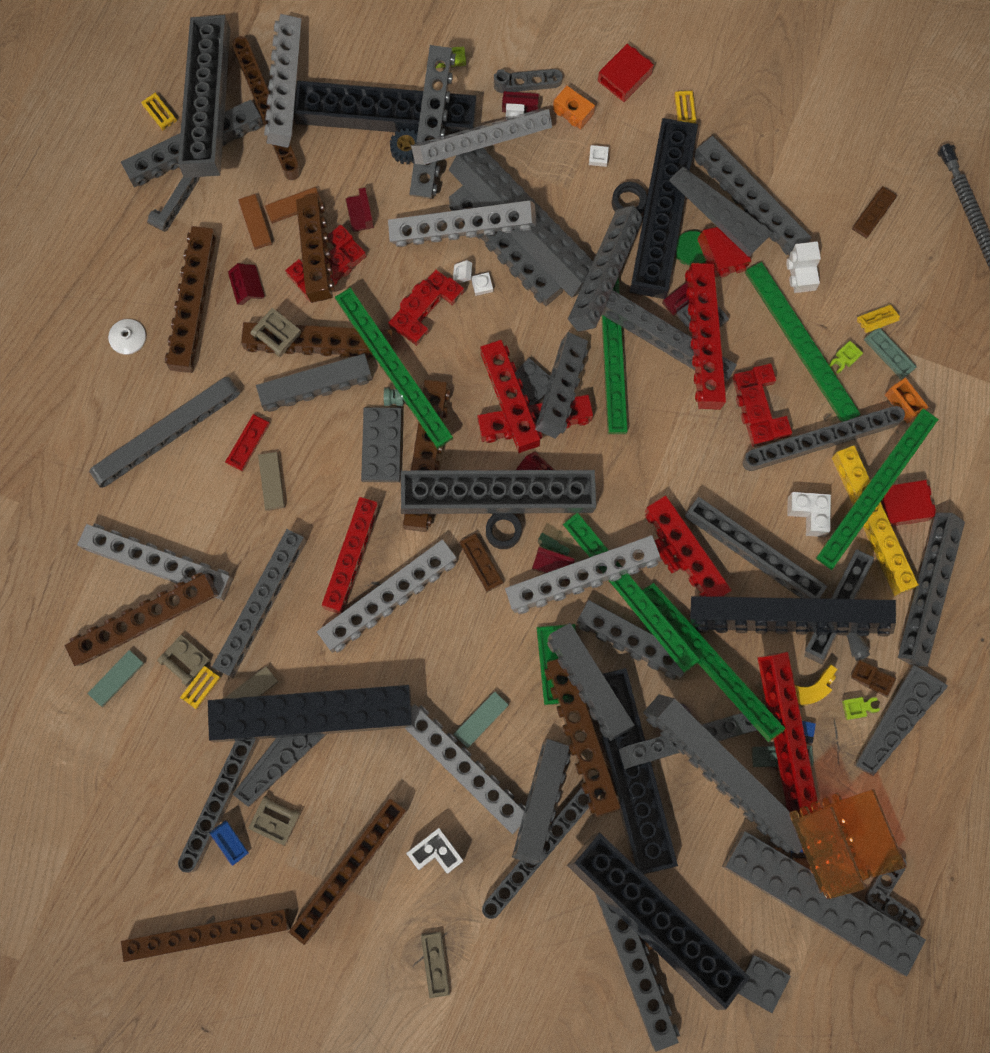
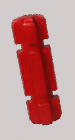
[655,538,680,573]

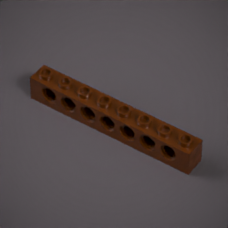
[165,226,217,373]
[241,322,393,358]
[403,380,450,532]
[64,572,219,666]
[544,659,620,818]
[288,798,407,945]
[121,909,291,962]

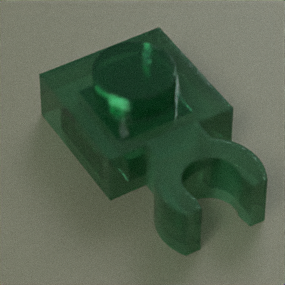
[538,533,570,556]

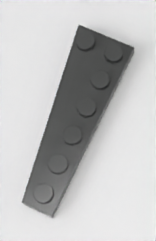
[669,167,773,257]
[855,665,948,776]
[232,734,327,807]

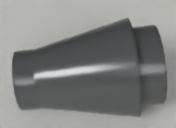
[846,633,870,661]

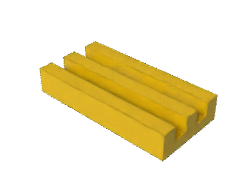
[674,90,696,124]
[141,92,177,131]
[857,304,900,333]
[180,666,220,710]

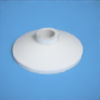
[108,319,146,355]

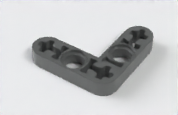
[865,855,920,931]

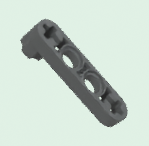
[494,69,563,93]
[147,176,199,232]

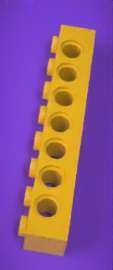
[832,446,918,597]

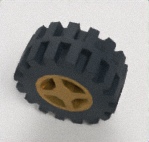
[390,129,418,165]

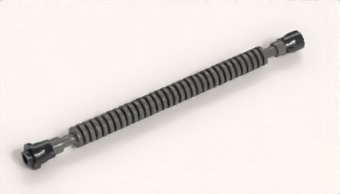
[937,144,990,270]

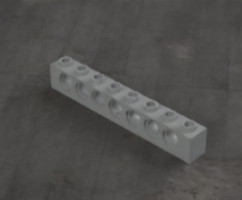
[264,14,301,148]
[411,109,552,165]
[388,201,537,247]
[77,523,233,601]
[505,535,662,614]
[317,539,457,653]
[405,704,525,835]

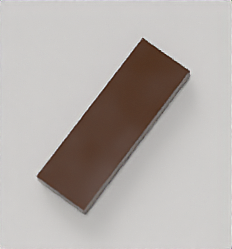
[852,186,897,239]
[459,533,504,593]

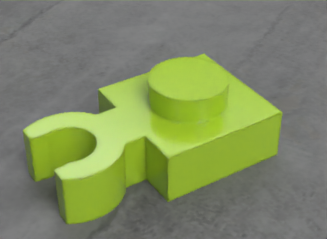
[829,341,863,374]
[842,697,880,720]

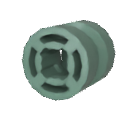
[384,387,404,406]

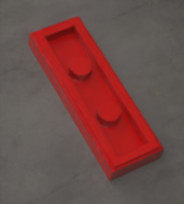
[225,414,270,472]

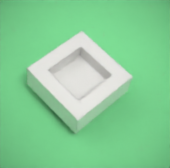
[506,103,524,118]
[589,145,609,167]
[453,260,472,284]
[471,272,493,296]

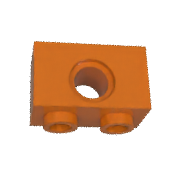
[553,85,595,129]
[885,378,929,424]

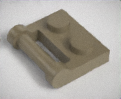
[251,308,301,357]
[157,635,211,687]
[248,796,301,846]

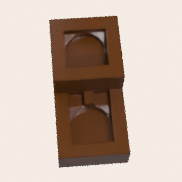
[851,660,896,698]

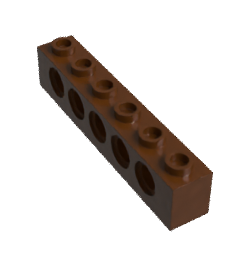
[296,195,335,303]

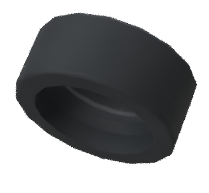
[611,182,647,214]
[486,513,522,549]

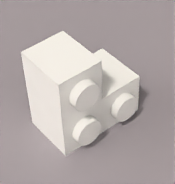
[786,242,821,293]
[787,492,831,537]
[406,828,463,874]

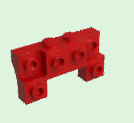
[285,224,366,302]
[388,269,464,346]
[732,363,792,447]

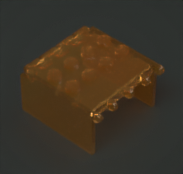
[790,789,907,899]

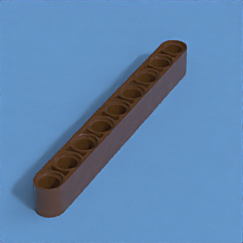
[232,36,300,180]

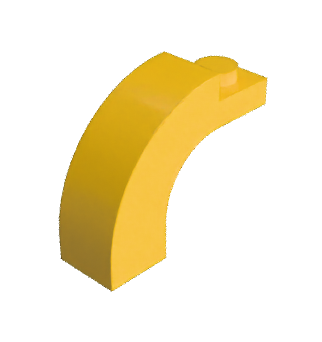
[795,665,838,707]

